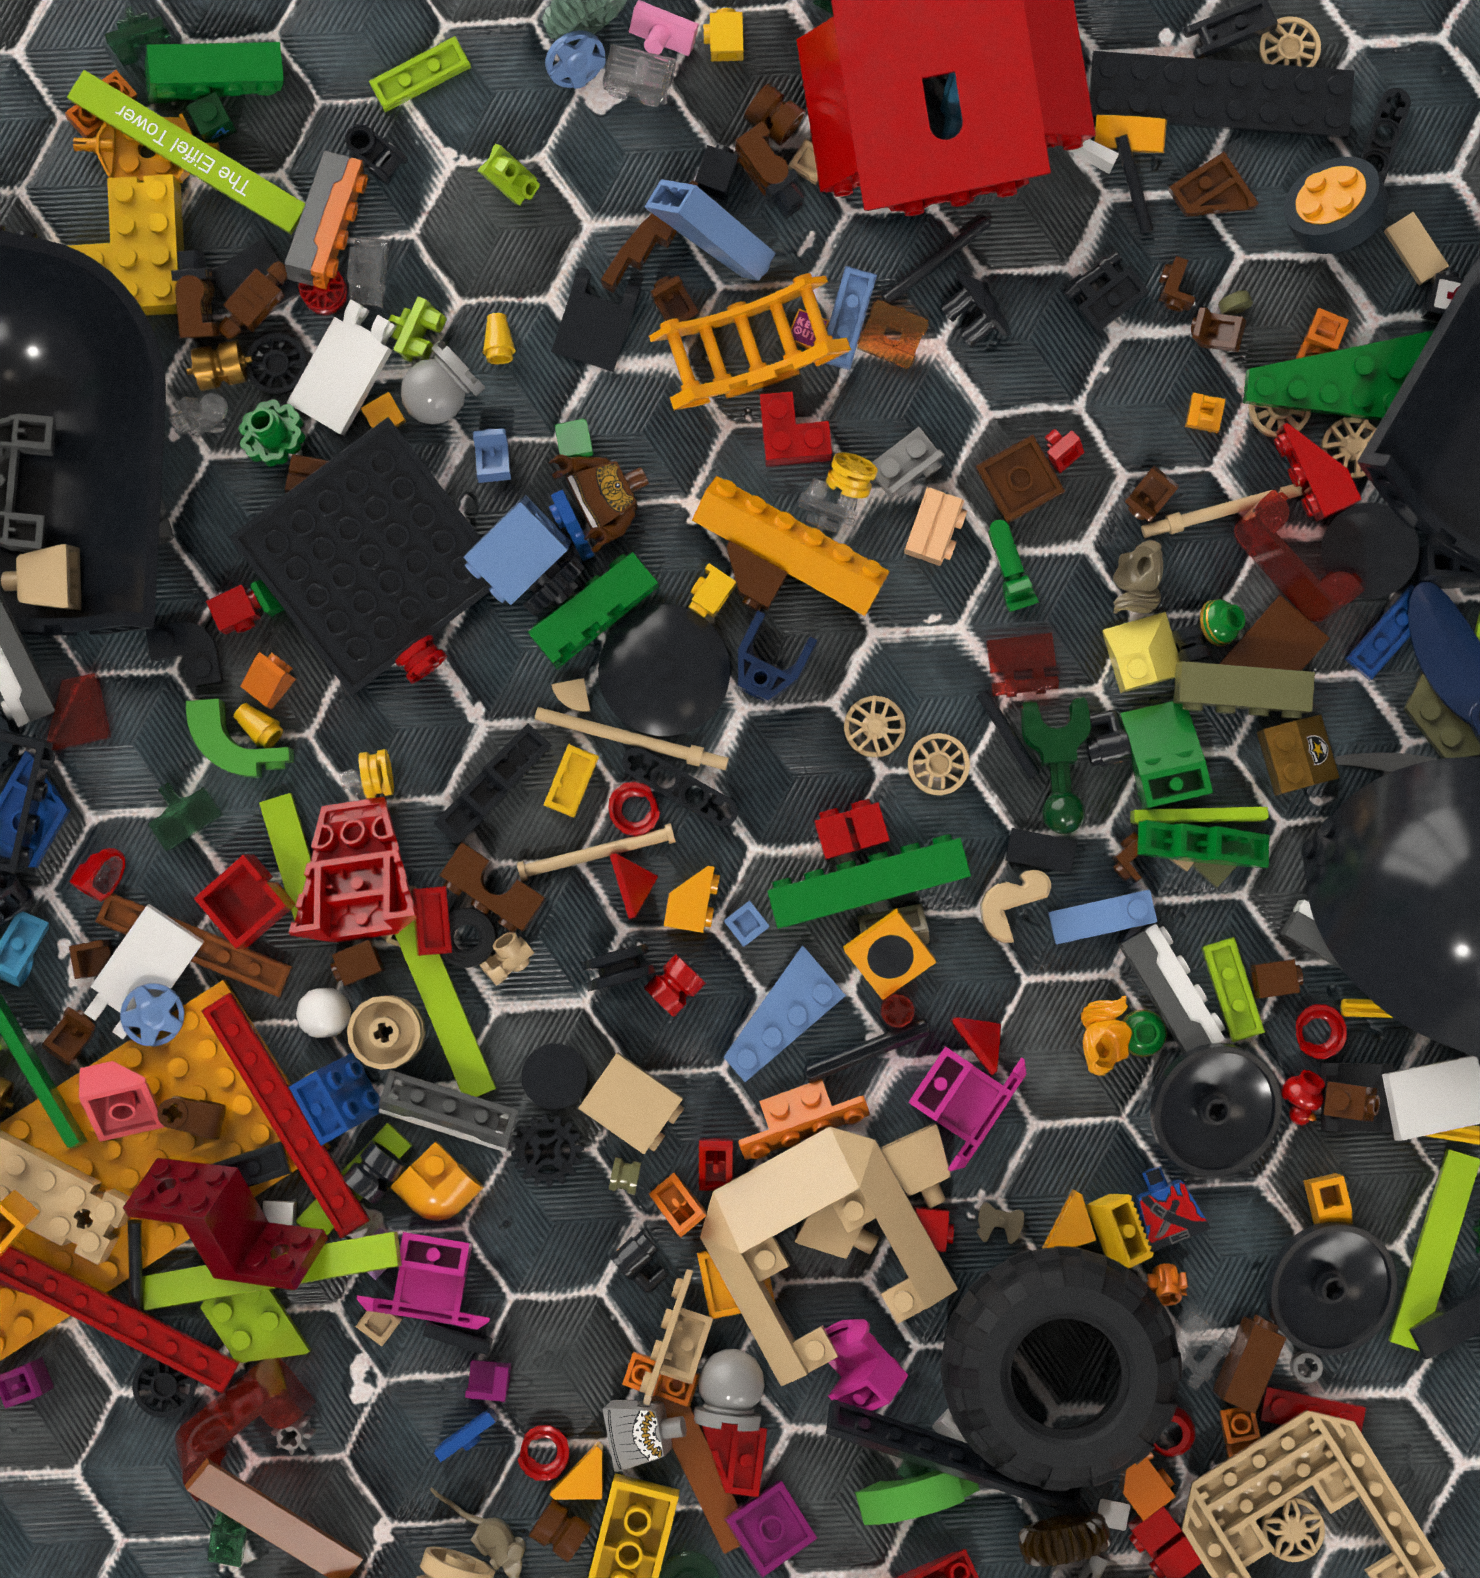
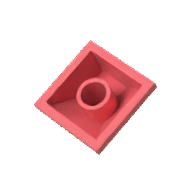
[79,1061,165,1142]

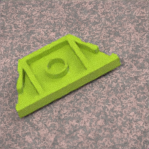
[200,1289,312,1363]

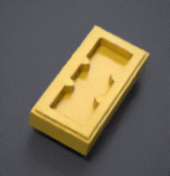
[543,744,599,818]

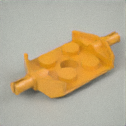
[73,114,220,183]

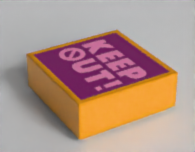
[791,309,829,349]

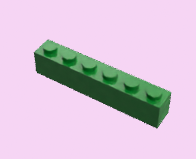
[767,834,971,929]

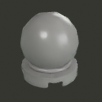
[401,339,485,424]
[694,1349,765,1431]

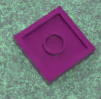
[724,1480,817,1578]

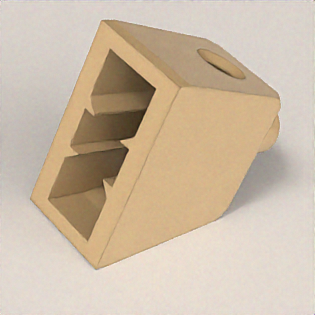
[1,544,81,611]
[880,1123,951,1208]
[794,1204,879,1259]

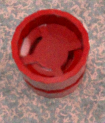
[643,954,706,1017]

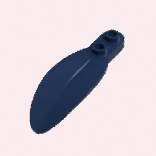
[1408,582,1480,743]

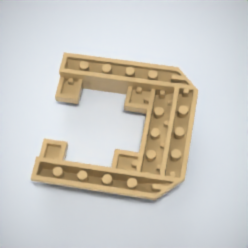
[700,1126,958,1386]
[1181,1410,1446,1578]

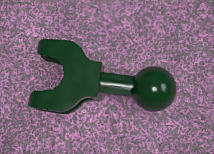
[1021,697,1091,834]

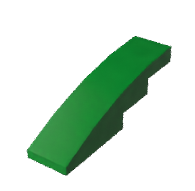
[1137,820,1270,868]

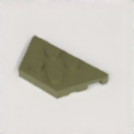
[1404,672,1480,759]

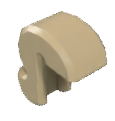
[980,870,1051,943]

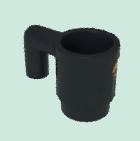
[1085,710,1132,767]
[609,1231,669,1293]

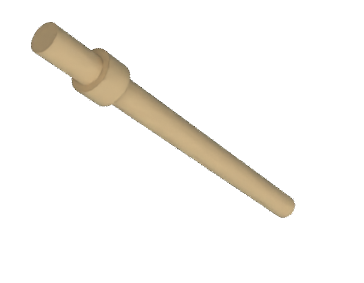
[1141,484,1304,538]
[535,707,729,771]

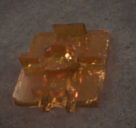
[857,299,929,370]

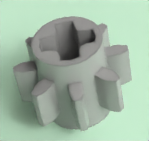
[271,1409,316,1455]

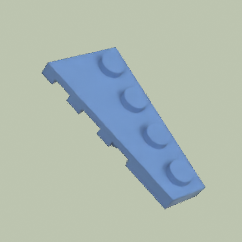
[724,945,846,1082]

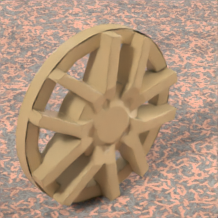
[1259,17,1321,67]
[1321,417,1377,479]
[844,695,906,758]
[908,733,970,796]

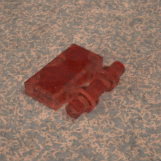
[986,633,1059,698]

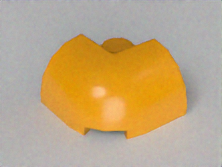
[390,1141,484,1221]

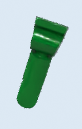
[988,520,1039,612]

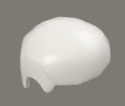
[296,988,351,1038]

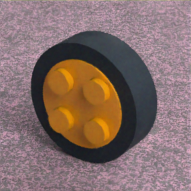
[1284,157,1389,254]

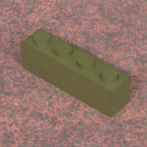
[1173,661,1315,719]

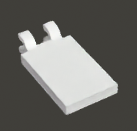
[287,299,397,436]
[84,904,204,1039]
[1382,1056,1480,1141]

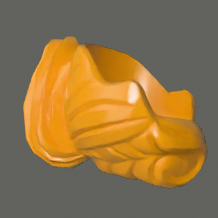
[1081,996,1132,1076]

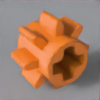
[1146,1263,1188,1306]

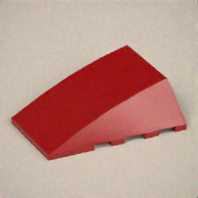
[288,797,417,943]

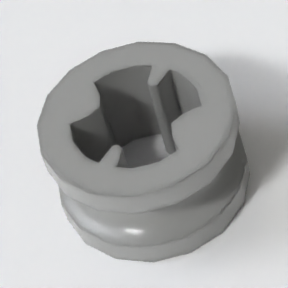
[1290,1351,1323,1383]

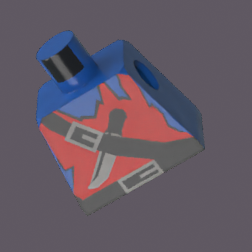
[1135,1166,1211,1252]

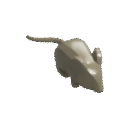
[430,1488,526,1578]

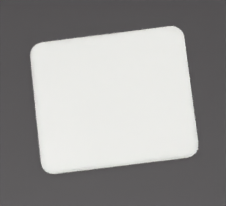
[1097,1499,1130,1531]

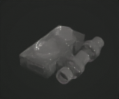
[1173,1301,1236,1391]

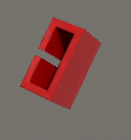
[814,799,890,860]
[1127,1506,1202,1578]

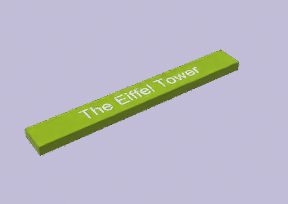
[67,70,305,235]

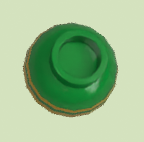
[1200,599,1245,646]
[1123,1009,1167,1057]

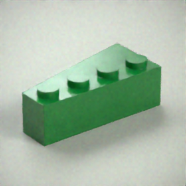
[144,42,284,104]
[528,552,659,670]

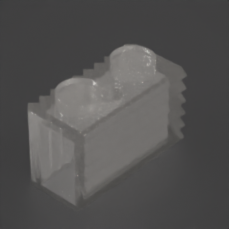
[602,44,676,107]

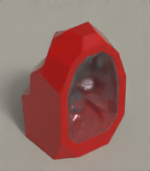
[69,848,125,902]

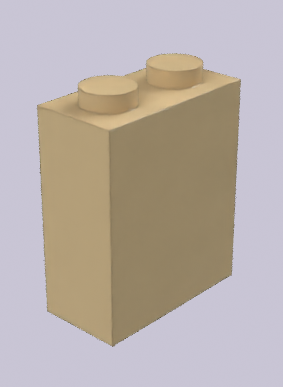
[578,1052,684,1154]

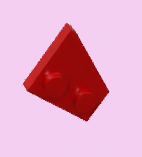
[702,1422,767,1497]

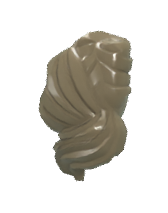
[1113,540,1164,614]

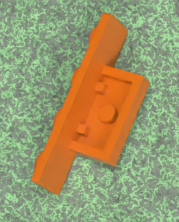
[738,1079,870,1160]

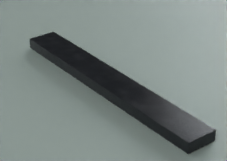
[826,1399,1081,1515]

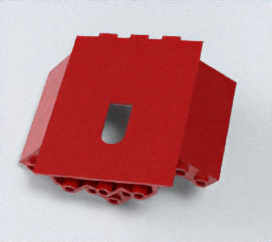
[796,0,1096,216]

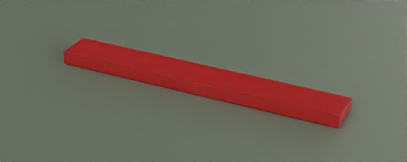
[201,993,371,1239]
[0,1244,240,1394]

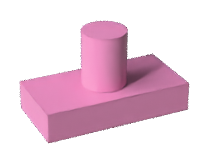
[629,0,699,56]

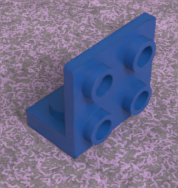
[289,1053,380,1146]

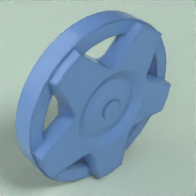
[545,30,606,89]
[120,983,185,1046]

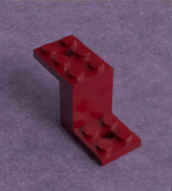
[123,1158,328,1290]

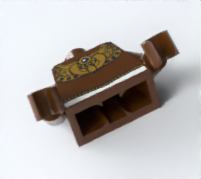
[548,454,649,552]

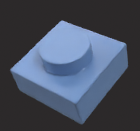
[724,900,770,947]

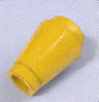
[483,313,516,365]
[233,703,283,749]

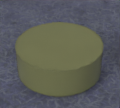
[1218,290,1253,316]

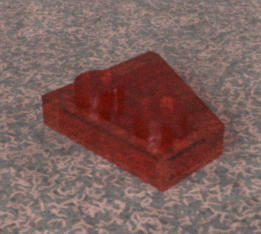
[47,673,111,751]

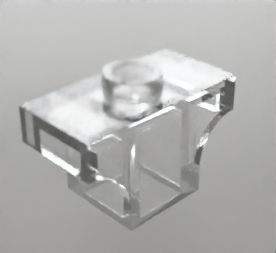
[347,237,389,307]

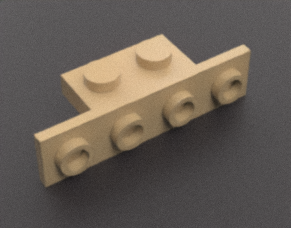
[639,1269,713,1405]

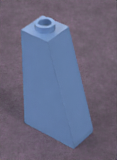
[644,179,776,281]

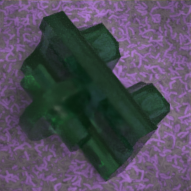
[105,6,170,66]

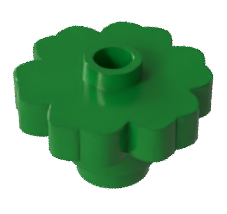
[238,399,306,467]

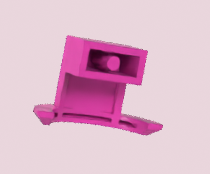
[908,1046,1027,1171]
[357,1232,490,1330]
[825,1319,908,1411]

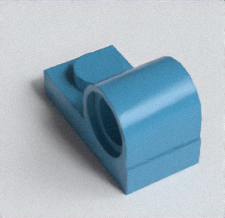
[0,911,49,987]

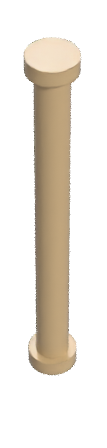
[517,823,676,882]

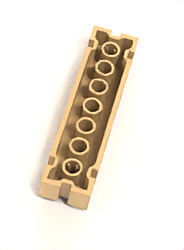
[0,1130,130,1265]

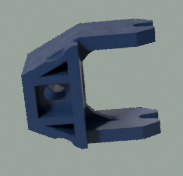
[738,611,817,704]

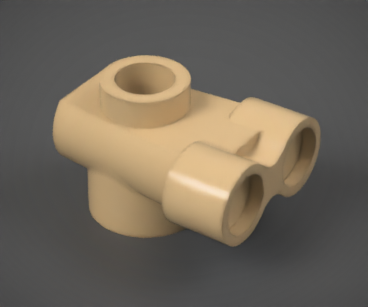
[479,932,534,986]

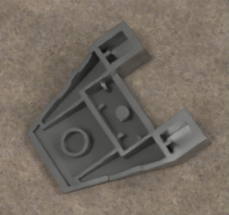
[0,413,57,552]

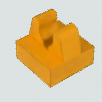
[1185,392,1226,433]

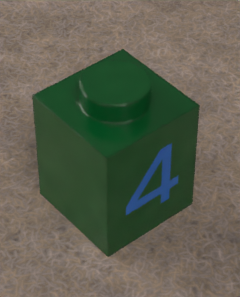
[186,92,237,143]

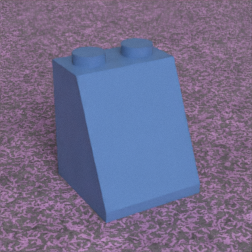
[463,495,572,605]

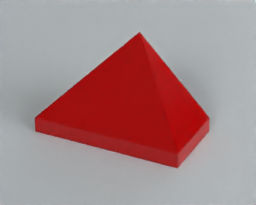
[610,853,658,919]
[950,1017,1001,1075]

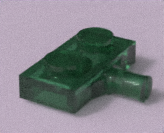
[148,782,223,852]

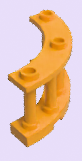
[649,273,851,410]

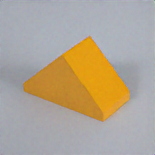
[1042,1189,1096,1249]
[549,1441,604,1500]

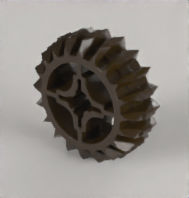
[1018,1511,1110,1567]

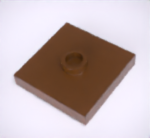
[975,434,1065,524]

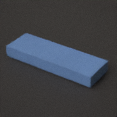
[826,266,877,370]

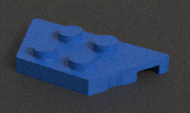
[0,751,70,868]

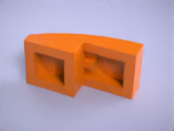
[1296,308,1349,359]

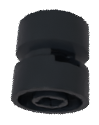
[343,1140,406,1204]

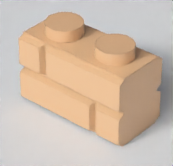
[904,487,967,566]

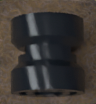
[1172,624,1213,662]

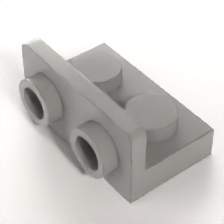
[872,427,944,499]

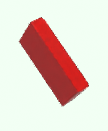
[411,886,452,956]

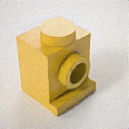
[689,563,736,618]

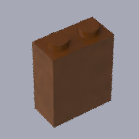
[1213,1314,1286,1414]

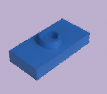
[434,1408,498,1462]

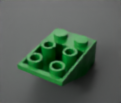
[1120,701,1213,810]

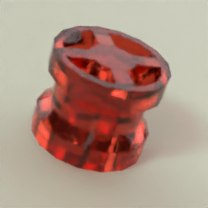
[880,994,914,1028]

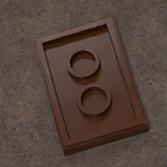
[1219,595,1330,671]

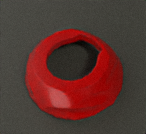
[608,782,660,836]
[1296,1004,1347,1059]
[1153,1406,1195,1457]
[517,1425,569,1481]

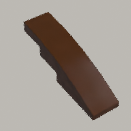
[601,180,699,293]

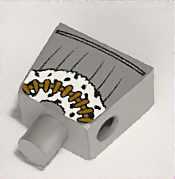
[602,1400,687,1472]

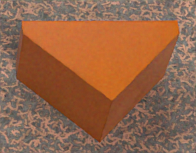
[649,1173,707,1237]

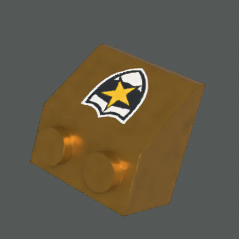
[1257,715,1340,796]

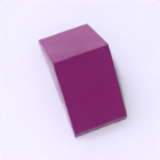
[0,1357,54,1409]

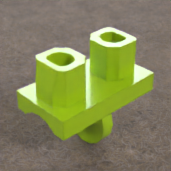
[478,144,540,206]
[388,296,447,363]

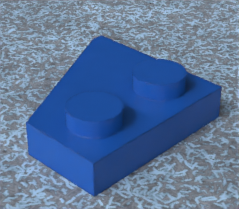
[549,489,595,562]

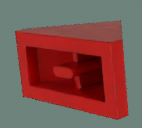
[699,1138,733,1191]

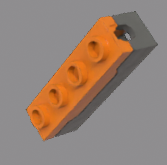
[285,150,368,289]

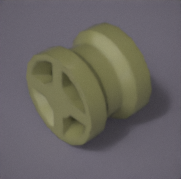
[609,1157,642,1195]

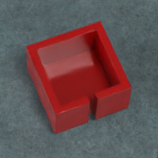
[194,854,296,949]

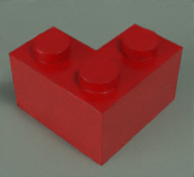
[760,391,832,467]

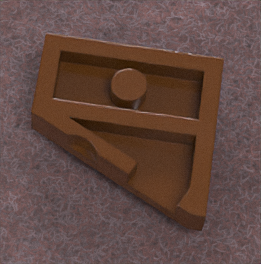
[1168,152,1259,217]

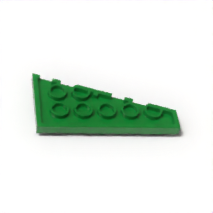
[1243,330,1434,420]

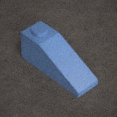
[1048,889,1157,945]

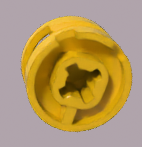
[826,452,878,498]
[359,749,394,799]

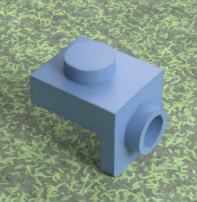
[473,428,511,483]

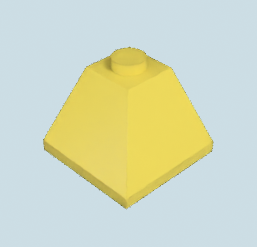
[1102,612,1180,693]

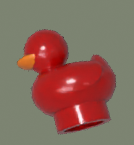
[1281,1070,1325,1126]

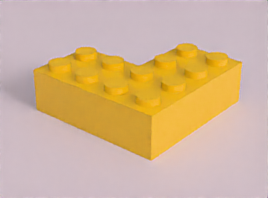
[67,174,184,316]

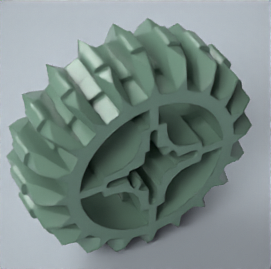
[542,0,627,45]

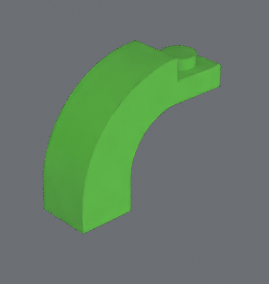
[186,699,294,778]
[855,1470,980,1525]

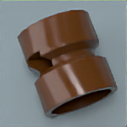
[744,83,806,146]
[528,1499,592,1563]

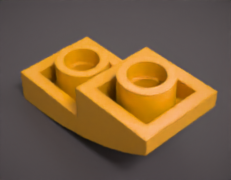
[1094,115,1167,153]

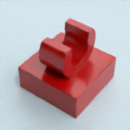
[1044,429,1084,474]

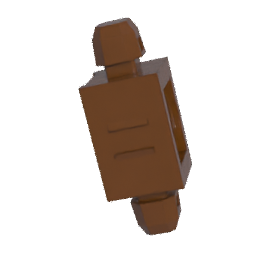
[218,261,288,340]

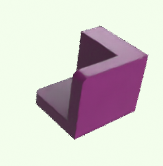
[465,1360,511,1402]

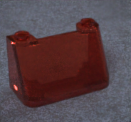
[1234,486,1366,622]
[175,1358,316,1502]

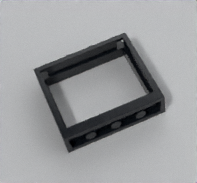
[0,729,55,873]

